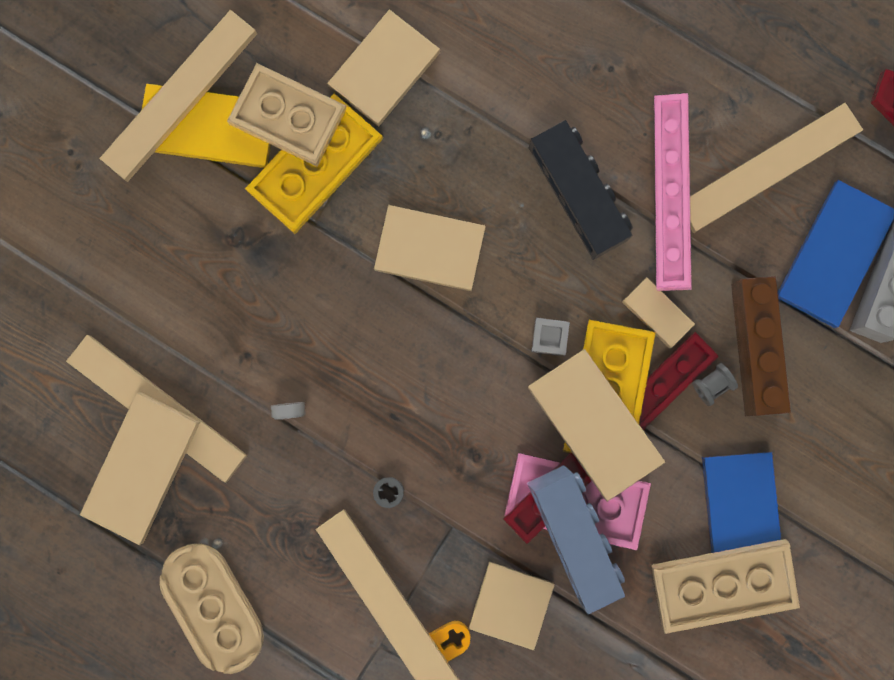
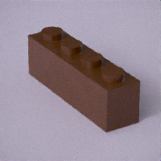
[731,276,791,416]

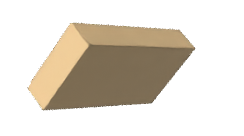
[622,277,695,349]

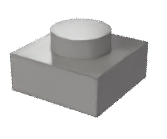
[531,318,570,356]

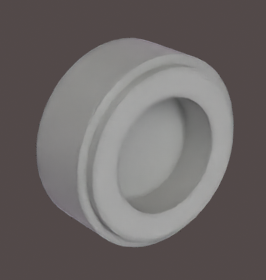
[271,402,306,419]

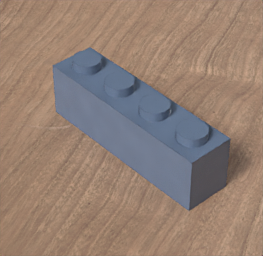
[527,465,625,614]

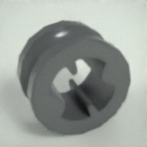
[373,477,404,508]

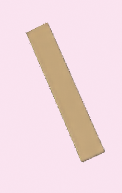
[99,10,257,182]
[690,103,863,233]
[66,335,248,483]
[316,509,459,680]

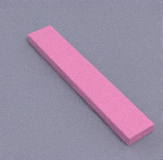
[654,93,692,291]

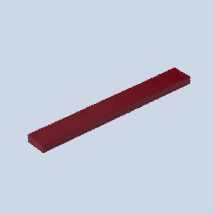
[503,332,719,544]

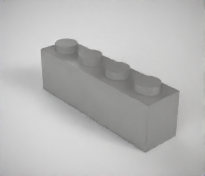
[850,220,894,343]

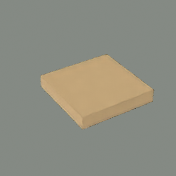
[469,562,555,650]

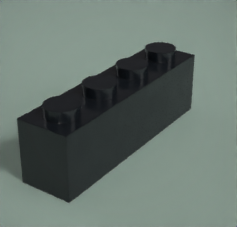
[528,120,633,260]

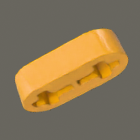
[429,621,471,662]

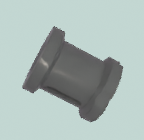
[692,363,738,406]

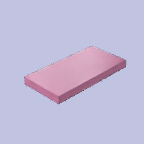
[504,453,651,550]

